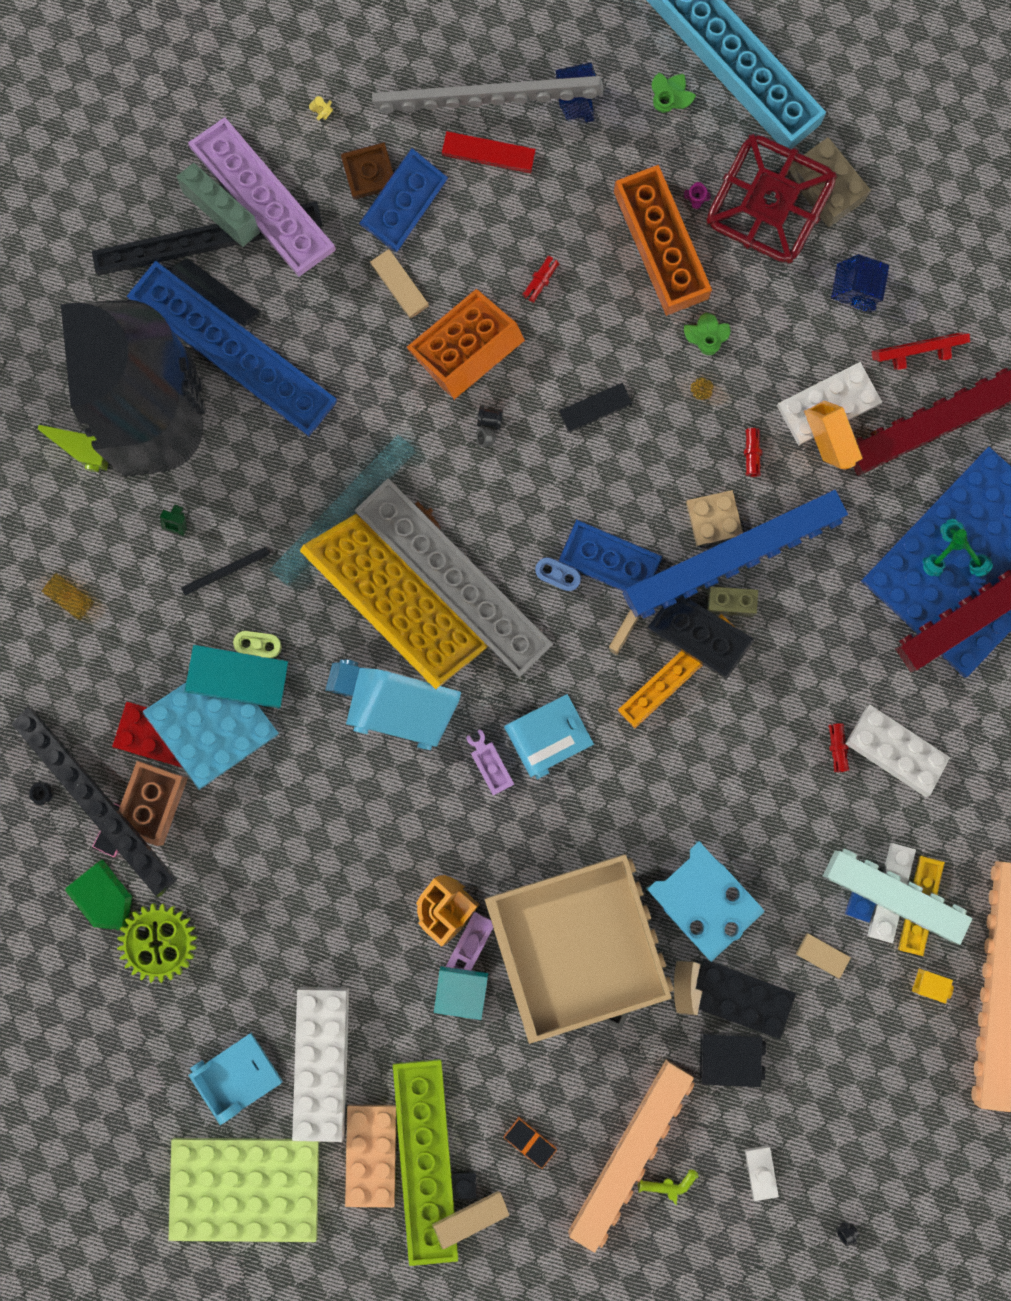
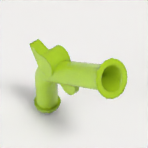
[638,1169,699,1206]

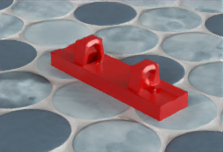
[871,332,970,370]

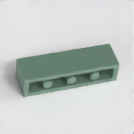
[176,162,260,247]

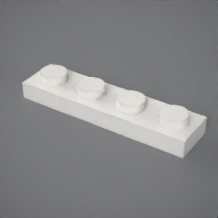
[867,843,916,943]

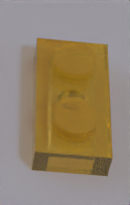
[41,573,95,620]

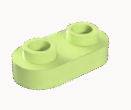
[233,631,282,658]

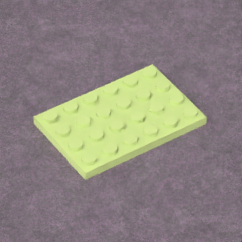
[168,1138,319,1242]

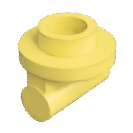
[309,96,333,121]

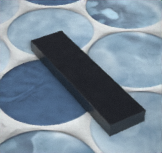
[172,258,260,327]

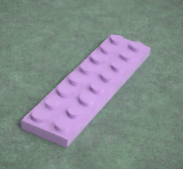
[188,117,336,277]

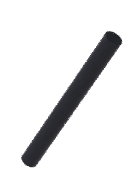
[181,546,270,596]

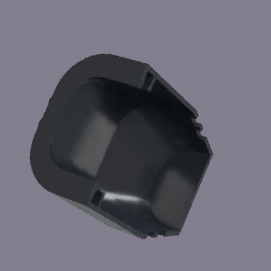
[60,299,206,477]

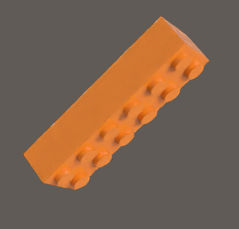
[614,164,712,316]

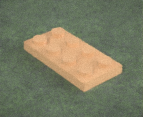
[345,1104,397,1208]

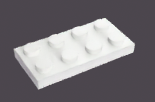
[777,362,882,446]
[846,705,950,797]

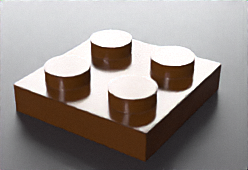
[340,142,393,200]

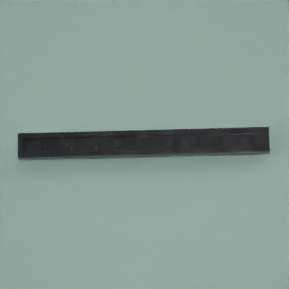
[92,201,323,276]
[11,707,177,897]

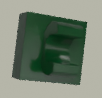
[159,504,187,536]

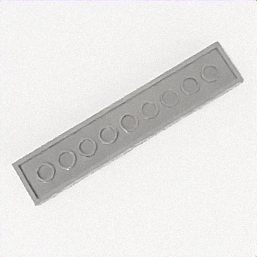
[354,478,553,678]

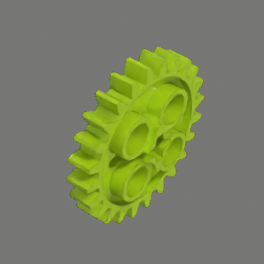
[117,903,198,983]

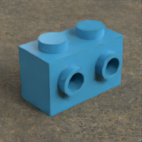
[325,659,360,697]

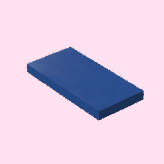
[359,148,448,253]
[558,519,662,591]

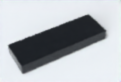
[559,382,632,433]

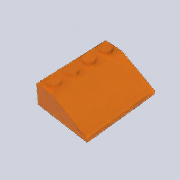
[407,289,525,400]

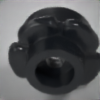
[29,782,53,805]
[836,1221,859,1247]

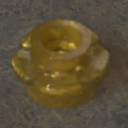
[690,377,714,400]

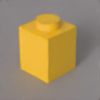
[912,968,954,1004]

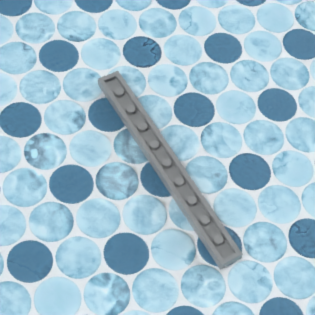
[372,76,603,113]

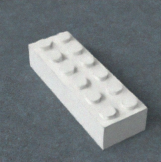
[292,987,349,1142]

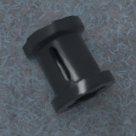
[477,405,503,430]

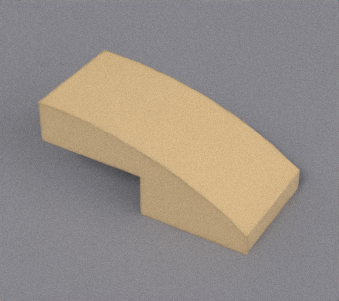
[674,961,702,1015]

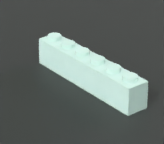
[823,849,973,945]

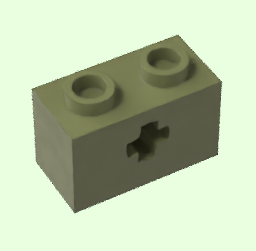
[706,587,758,617]

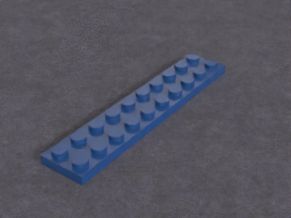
[127,261,338,437]

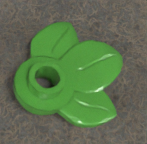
[652,73,696,113]
[684,312,730,355]

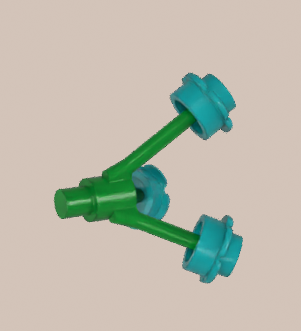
[922,519,993,577]

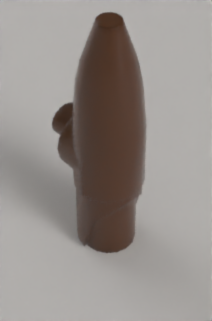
[414,502,441,530]

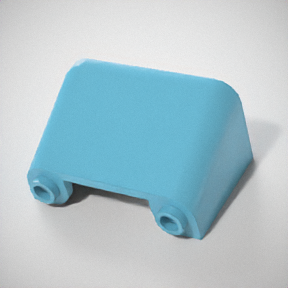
[346,668,461,750]

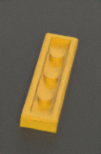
[898,856,945,956]

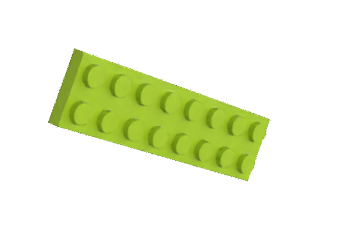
[393,1059,458,1266]

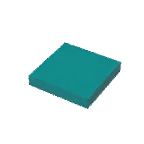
[434,966,488,1020]

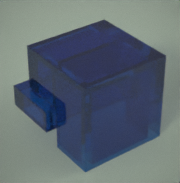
[555,62,597,123]
[831,254,889,313]

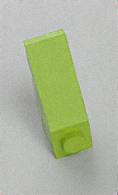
[38,425,109,472]

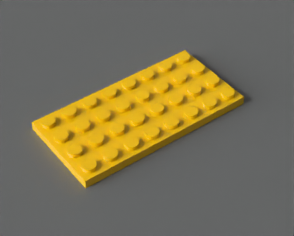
[300,513,488,689]

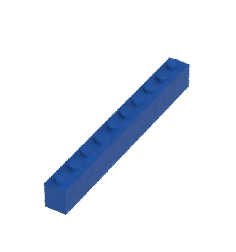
[622,490,848,619]

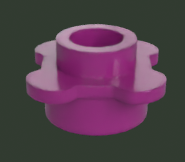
[683,182,711,209]

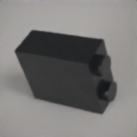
[699,1031,766,1087]

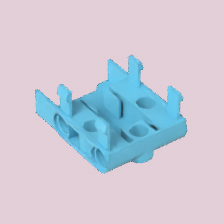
[645,841,765,962]

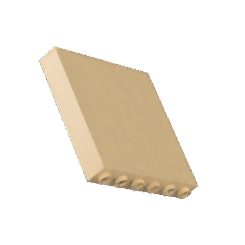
[485,854,674,1044]

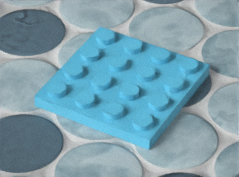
[143,683,279,790]

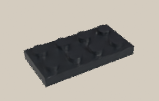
[647,596,754,680]
[695,959,796,1039]

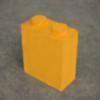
[804,400,863,470]

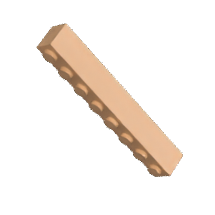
[568,1059,695,1253]

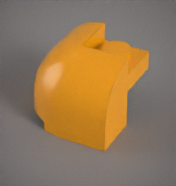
[416,875,480,947]

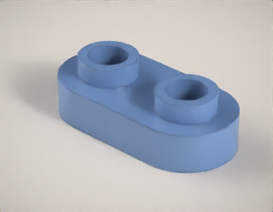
[535,557,581,591]

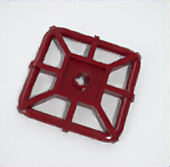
[706,133,838,264]

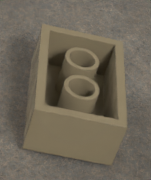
[787,137,871,227]

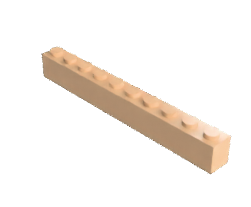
[972,861,1011,1112]

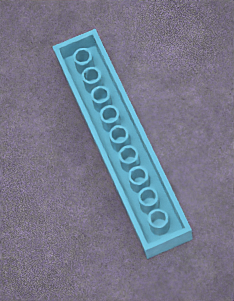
[646,0,826,149]

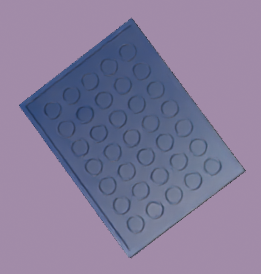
[861,447,1011,678]

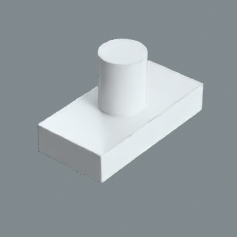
[745,1145,779,1201]

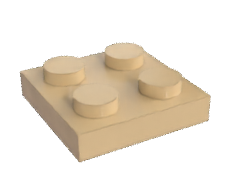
[686,490,743,547]

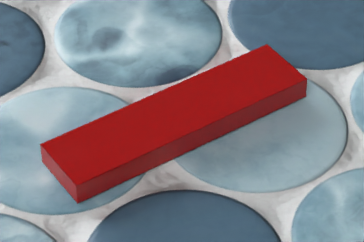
[442,131,536,174]

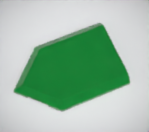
[65,859,132,930]

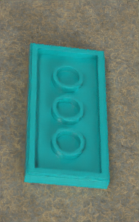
[185,645,288,709]

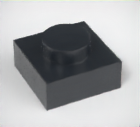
[451,1171,476,1199]

